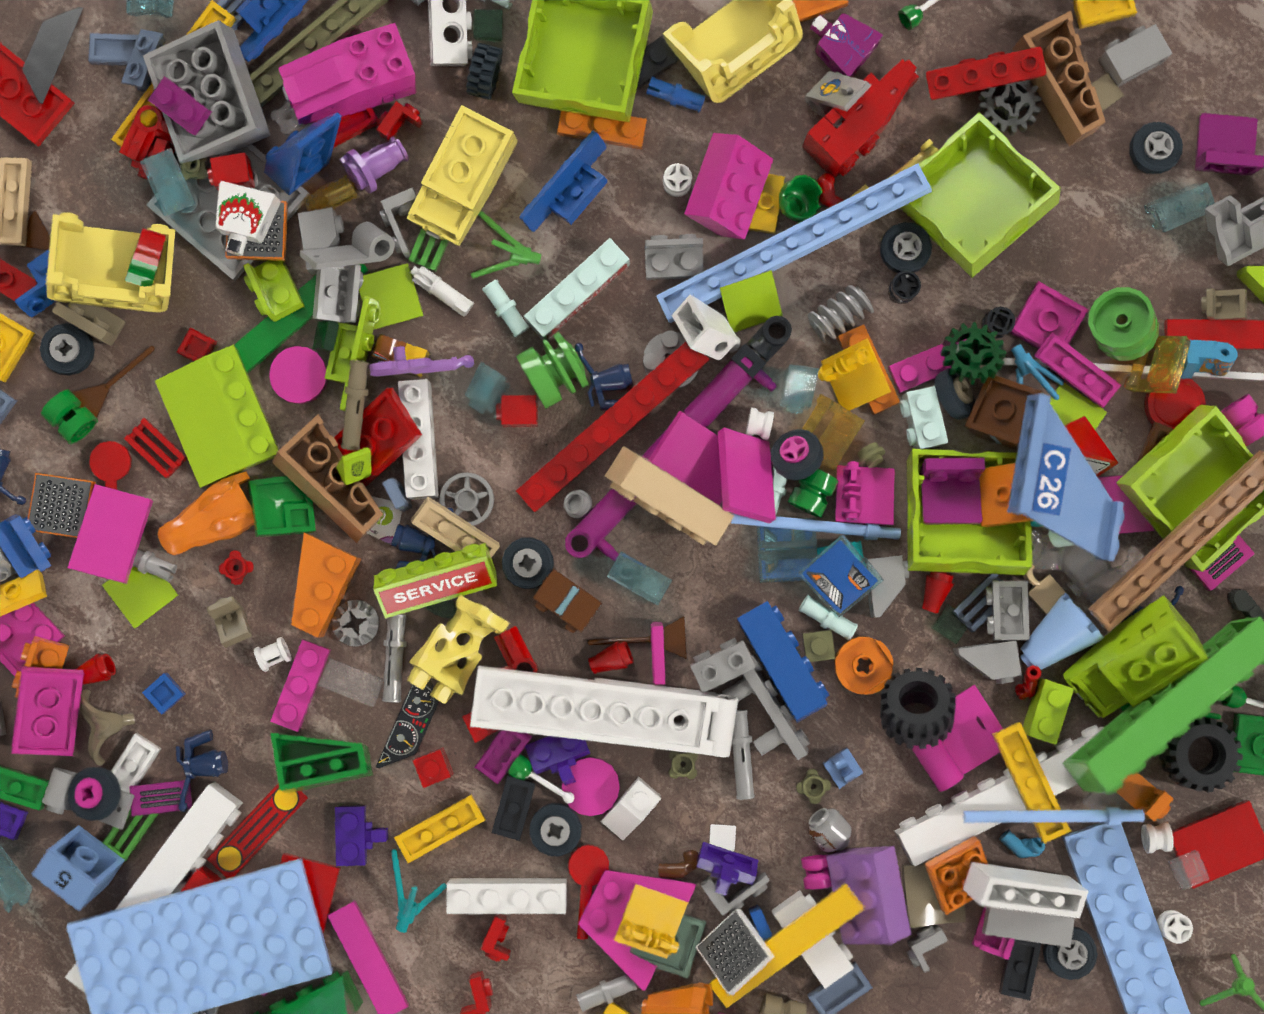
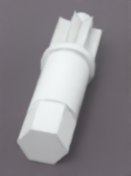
[410,266,474,317]

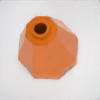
[641,982,714,1014]

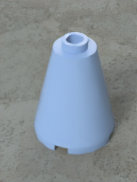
[1020,593,1105,670]

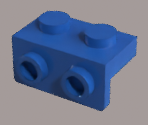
[0,514,51,578]

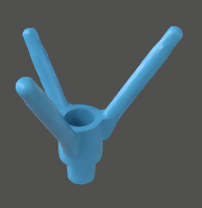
[1011,344,1064,400]

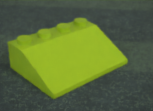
[155,345,280,488]

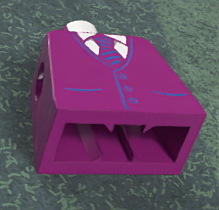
[810,13,883,77]

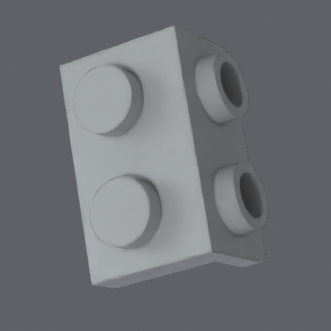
[313,264,363,323]
[986,580,1030,641]
[690,638,755,692]

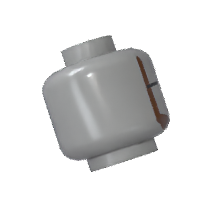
[808,808,852,852]

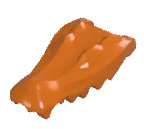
[158,471,254,556]

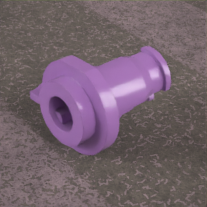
[340,137,409,193]

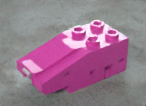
[278,23,416,125]

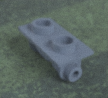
[121,29,166,93]

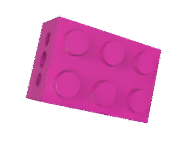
[684,133,773,240]

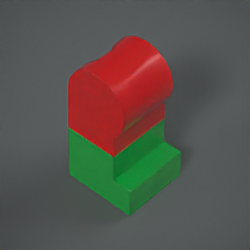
[125,228,166,286]

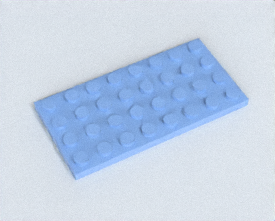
[66,858,333,1014]

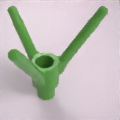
[471,211,541,278]
[1200,954,1264,1011]

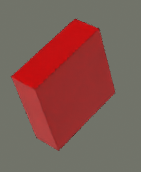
[176,327,217,362]

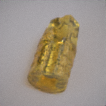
[303,174,359,211]

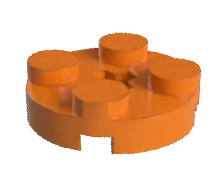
[834,637,893,695]

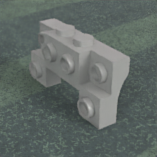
[1205,195,1264,267]

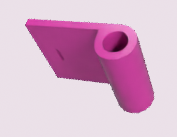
[912,684,1003,792]

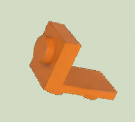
[1116,773,1174,821]

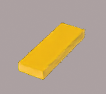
[394,794,486,863]

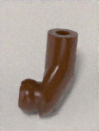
[658,850,699,878]

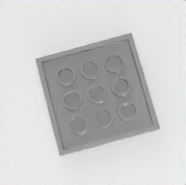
[146,144,311,281]

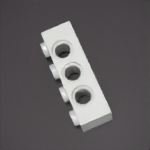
[428,0,472,66]
[398,379,439,500]

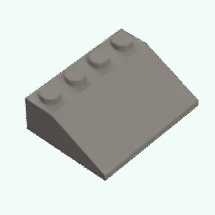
[143,20,271,163]

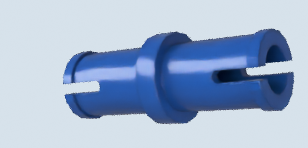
[646,77,706,113]

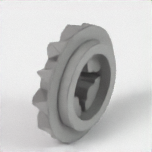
[332,600,379,646]

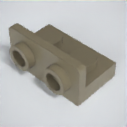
[52,302,126,346]

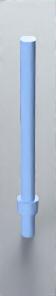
[730,512,901,540]
[963,807,1145,825]

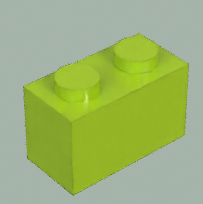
[1023,678,1074,745]

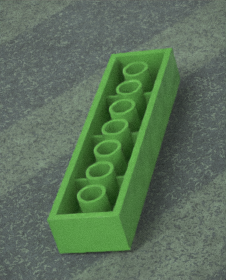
[1062,616,1264,794]

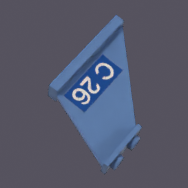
[1007,394,1124,561]

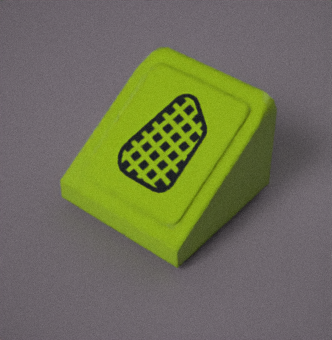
[336,447,371,485]

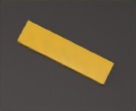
[992,722,1071,843]

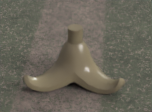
[80,689,135,766]

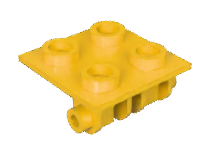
[817,338,891,413]
[614,884,688,959]

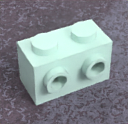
[900,386,948,449]

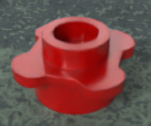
[219,550,254,585]

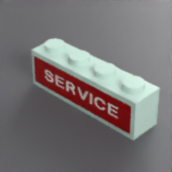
[524,238,630,340]

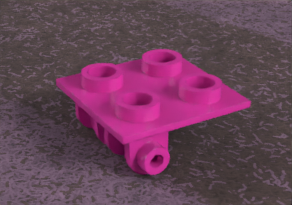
[835,461,895,525]

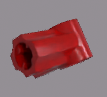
[119,105,173,163]
[494,626,539,673]

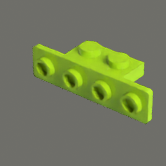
[325,296,380,412]

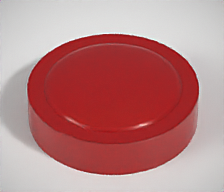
[1144,375,1206,429]

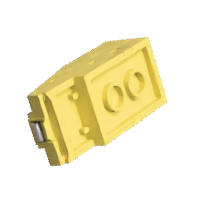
[407,105,518,246]

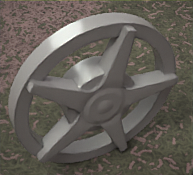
[440,472,494,526]

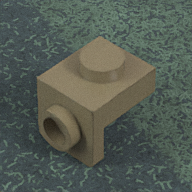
[1201,288,1247,320]
[207,596,252,648]

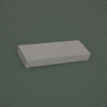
[982,906,1075,947]

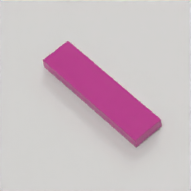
[328,901,409,1014]

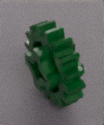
[940,322,1006,385]

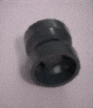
[888,271,921,304]
[981,306,1015,339]

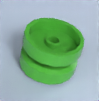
[1088,287,1159,361]

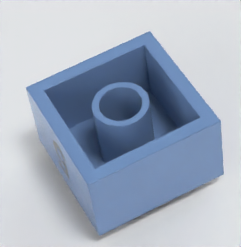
[32,825,125,911]

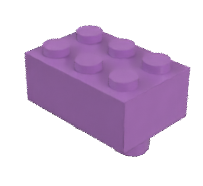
[826,846,911,944]

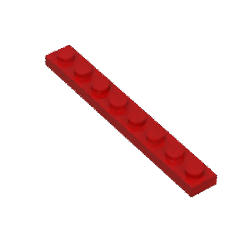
[516,341,710,512]

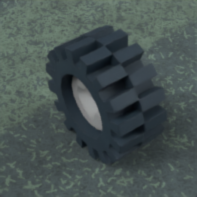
[466,43,503,100]

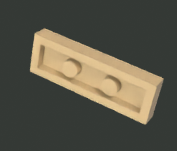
[0,157,32,246]
[411,497,500,558]

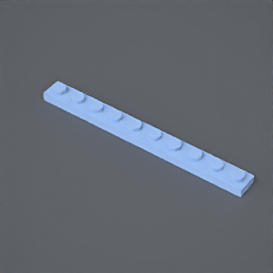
[656,163,932,323]

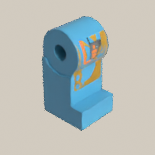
[1175,340,1238,379]

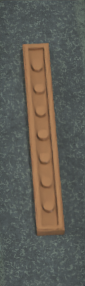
[1087,451,1264,632]

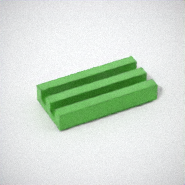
[408,228,449,272]
[102,808,159,862]

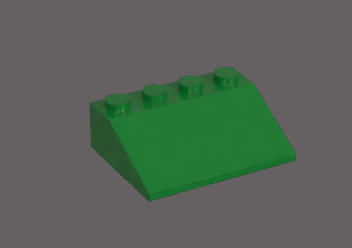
[252,970,363,1014]

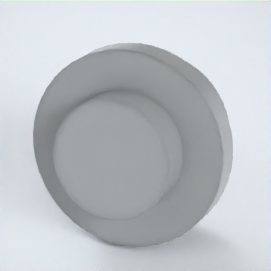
[564,490,592,519]

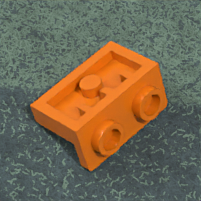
[12,636,70,698]

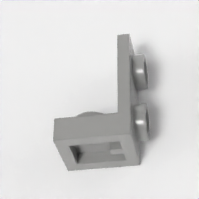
[379,187,417,259]
[700,872,770,916]

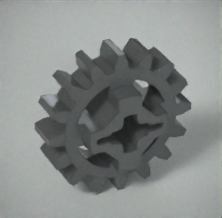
[977,79,1042,136]

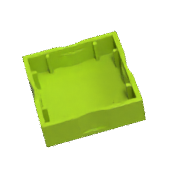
[512,0,653,122]
[900,112,1061,278]
[1116,405,1264,572]
[907,449,1032,575]

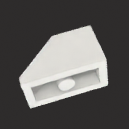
[601,776,661,840]

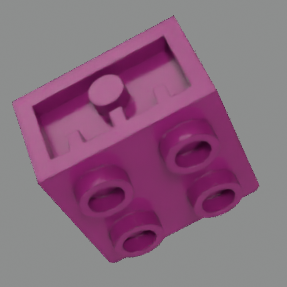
[1195,113,1264,176]
[920,458,985,525]

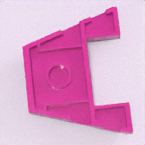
[578,870,697,991]

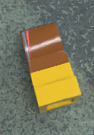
[371,334,430,378]

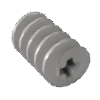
[808,285,874,343]

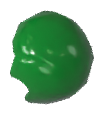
[779,174,822,223]

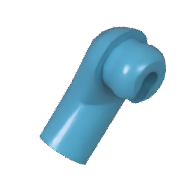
[999,829,1045,858]

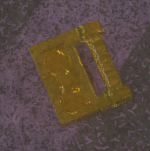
[1123,336,1191,393]
[802,394,865,470]

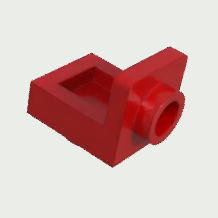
[377,101,423,142]
[460,971,493,1014]

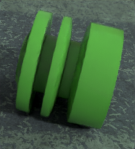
[516,332,589,409]

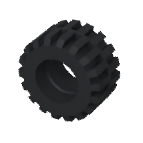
[880,668,956,749]
[1159,717,1243,792]

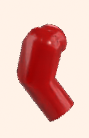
[816,173,844,208]
[1015,665,1041,700]

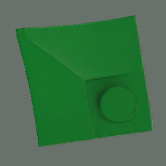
[248,476,316,537]

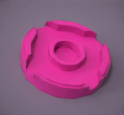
[269,346,328,404]
[562,757,620,816]

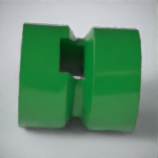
[41,389,98,445]
[787,469,838,518]

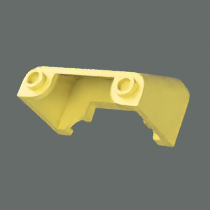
[663,0,803,103]
[46,213,175,312]

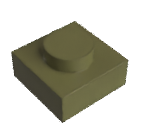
[802,630,836,662]

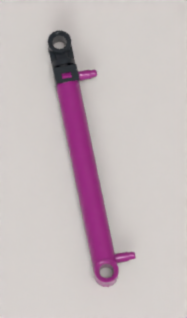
[565,316,792,561]

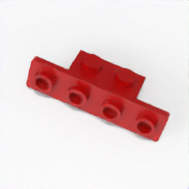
[926,46,1046,100]

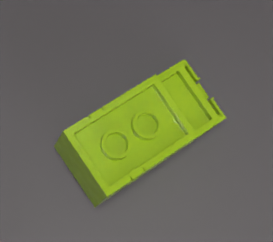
[1063,595,1209,718]

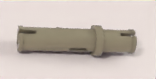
[341,360,369,450]

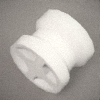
[663,163,692,197]
[745,407,774,440]
[1141,822,1173,853]
[1157,910,1193,944]

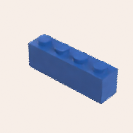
[737,601,829,723]

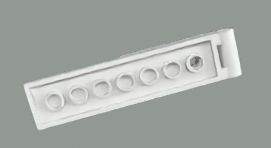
[470,666,738,757]

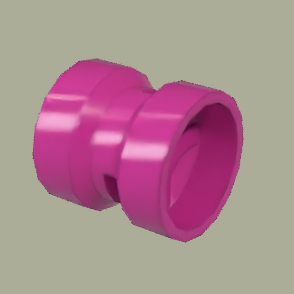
[801,855,832,889]

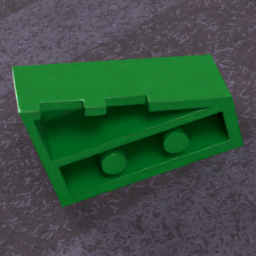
[270,733,373,793]

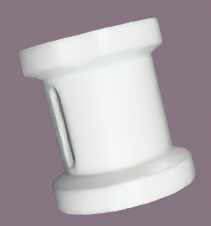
[254,637,292,672]

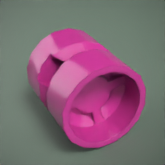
[1221,394,1264,446]

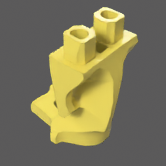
[407,595,509,704]

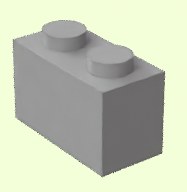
[1098,24,1173,87]

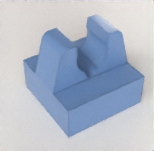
[822,747,864,789]

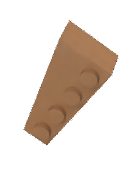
[1012,11,1106,146]
[272,414,383,543]

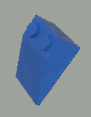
[264,112,342,195]

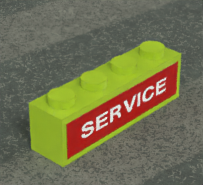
[373,543,497,618]

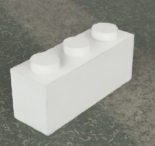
[772,890,854,989]

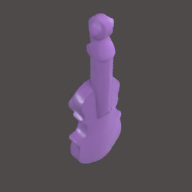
[369,346,474,376]

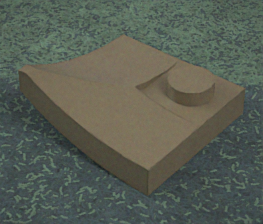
[902,863,966,928]

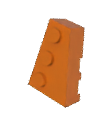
[291,533,362,638]

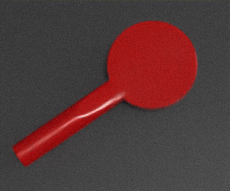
[89,441,132,490]
[568,844,609,940]

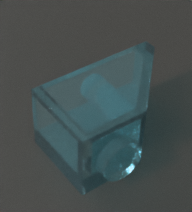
[465,362,510,414]
[780,364,819,414]

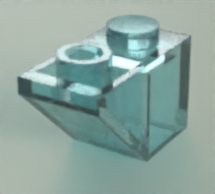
[607,552,672,606]

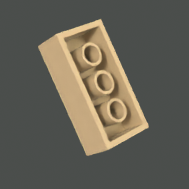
[605,446,734,546]

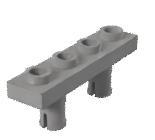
[722,654,810,760]

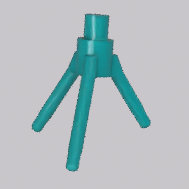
[391,849,447,933]

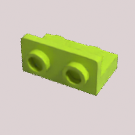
[243,260,305,322]

